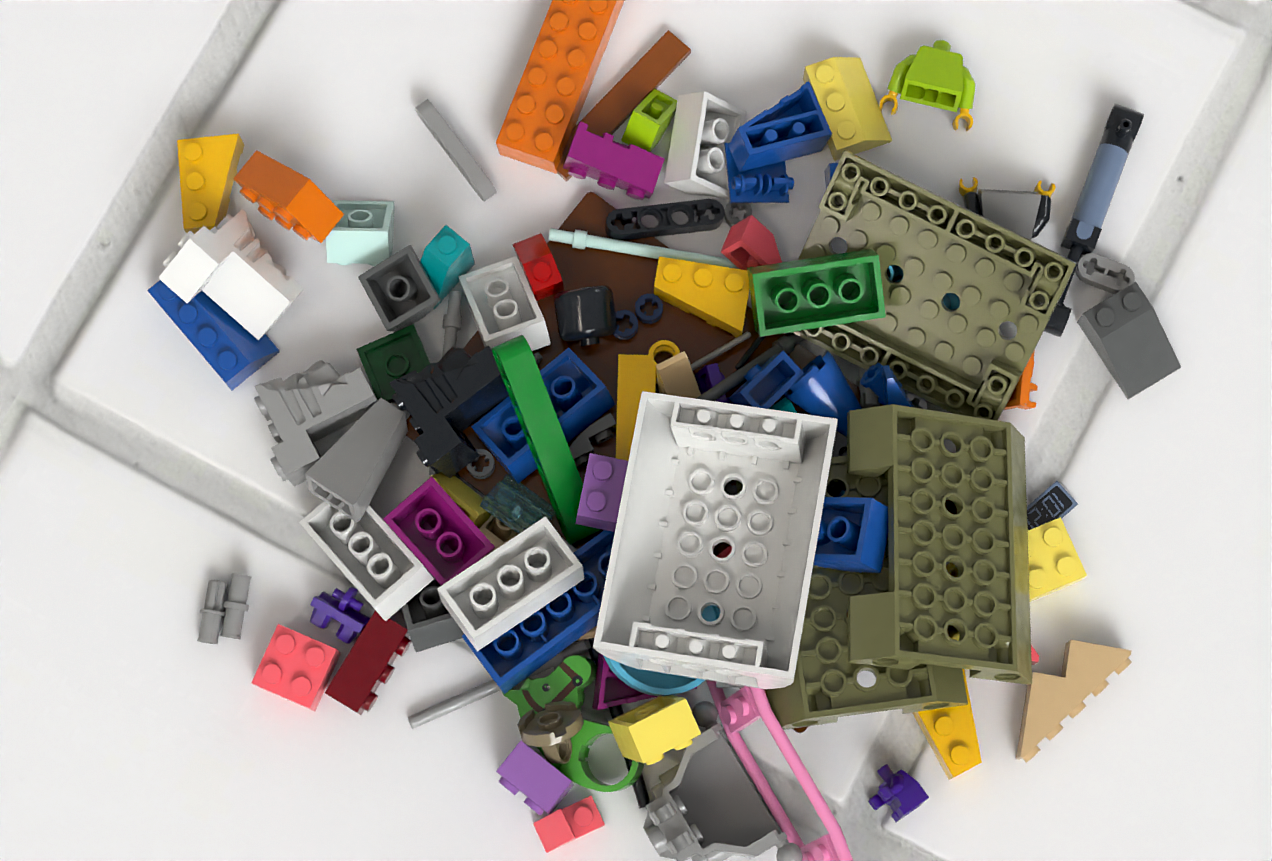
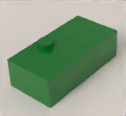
[747,249,886,337]

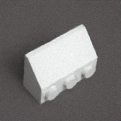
[664,91,746,199]

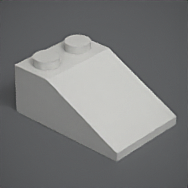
[458,256,551,351]

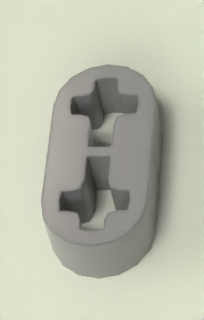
[1075,253,1135,294]

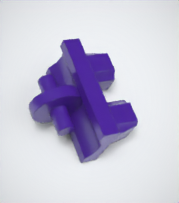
[310,586,370,644]

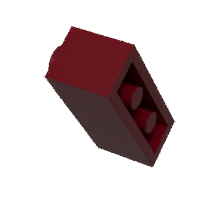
[325,610,412,715]

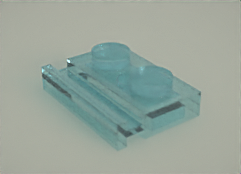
[480,474,555,534]

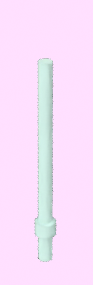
[548,228,733,268]

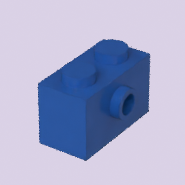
[729,350,804,409]

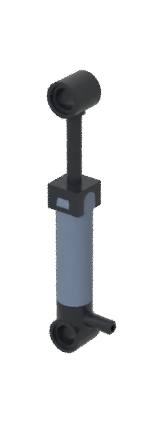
[1044,103,1144,337]

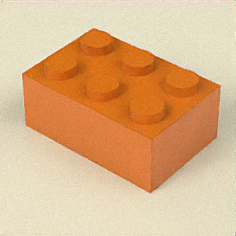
[233,150,344,243]

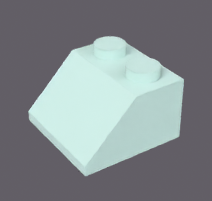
[326,200,394,266]

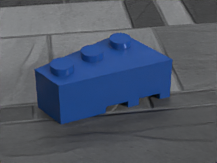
[728,81,832,172]

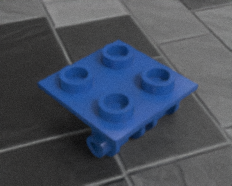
[724,143,794,203]

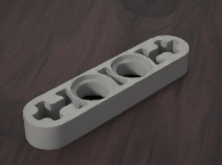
[415,99,497,202]

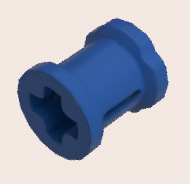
[860,363,902,405]

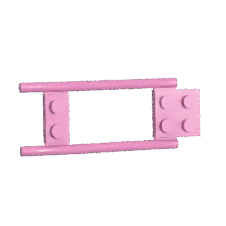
[706,680,853,861]

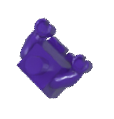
[868,764,929,822]

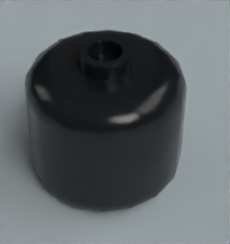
[554,285,618,346]

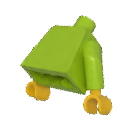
[879,40,976,132]

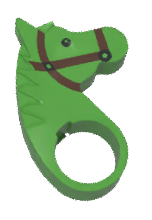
[502,655,644,792]

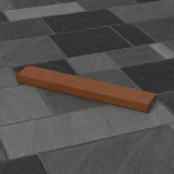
[557,30,691,182]

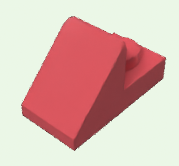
[533,796,605,853]

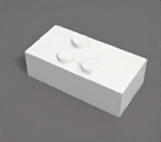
[299,501,434,621]
[437,516,584,651]

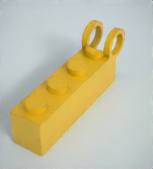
[616,340,680,461]

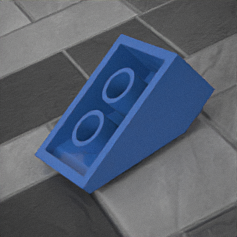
[813,497,888,573]

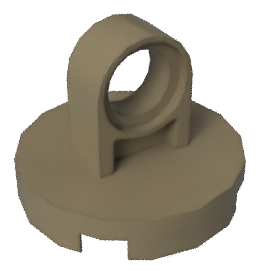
[517,701,584,764]

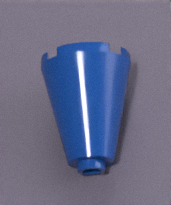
[783,350,862,437]

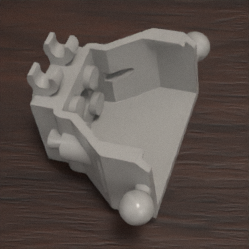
[643,701,803,861]

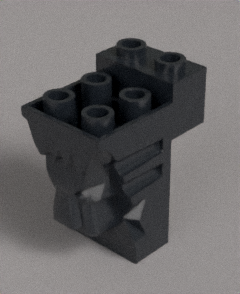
[390,346,509,478]

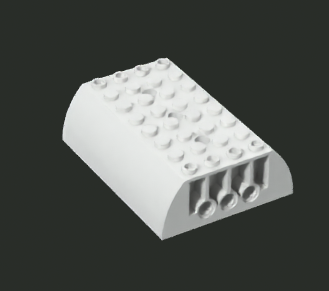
[593,391,838,689]

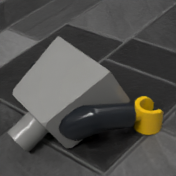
[959,177,1056,240]

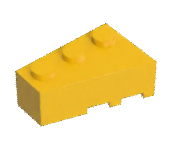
[177,134,244,234]
[654,256,750,338]
[912,669,982,780]

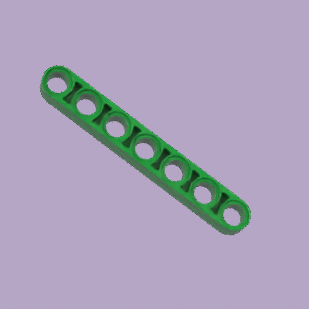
[492,335,600,545]

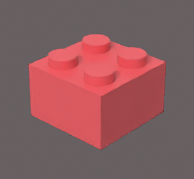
[251,624,341,711]

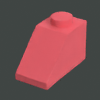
[721,215,782,270]

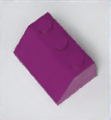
[383,476,495,586]

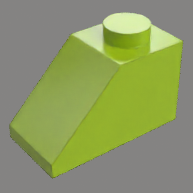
[621,89,677,152]

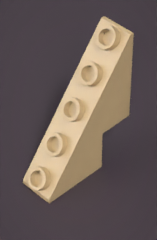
[1016,640,1132,763]

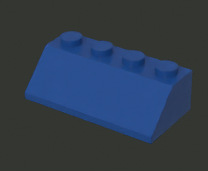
[147,280,280,391]
[471,348,615,484]

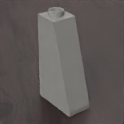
[305,398,408,523]

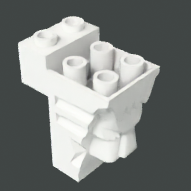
[159,209,304,340]

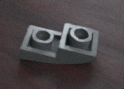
[569,413,617,469]

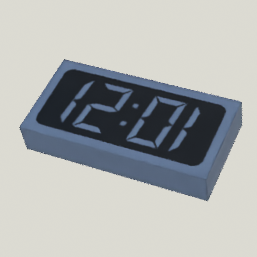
[1027,481,1078,530]

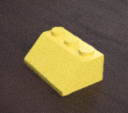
[803,57,892,161]

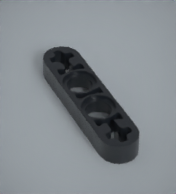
[605,199,725,240]

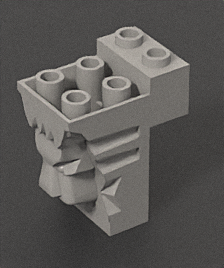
[254,360,377,487]

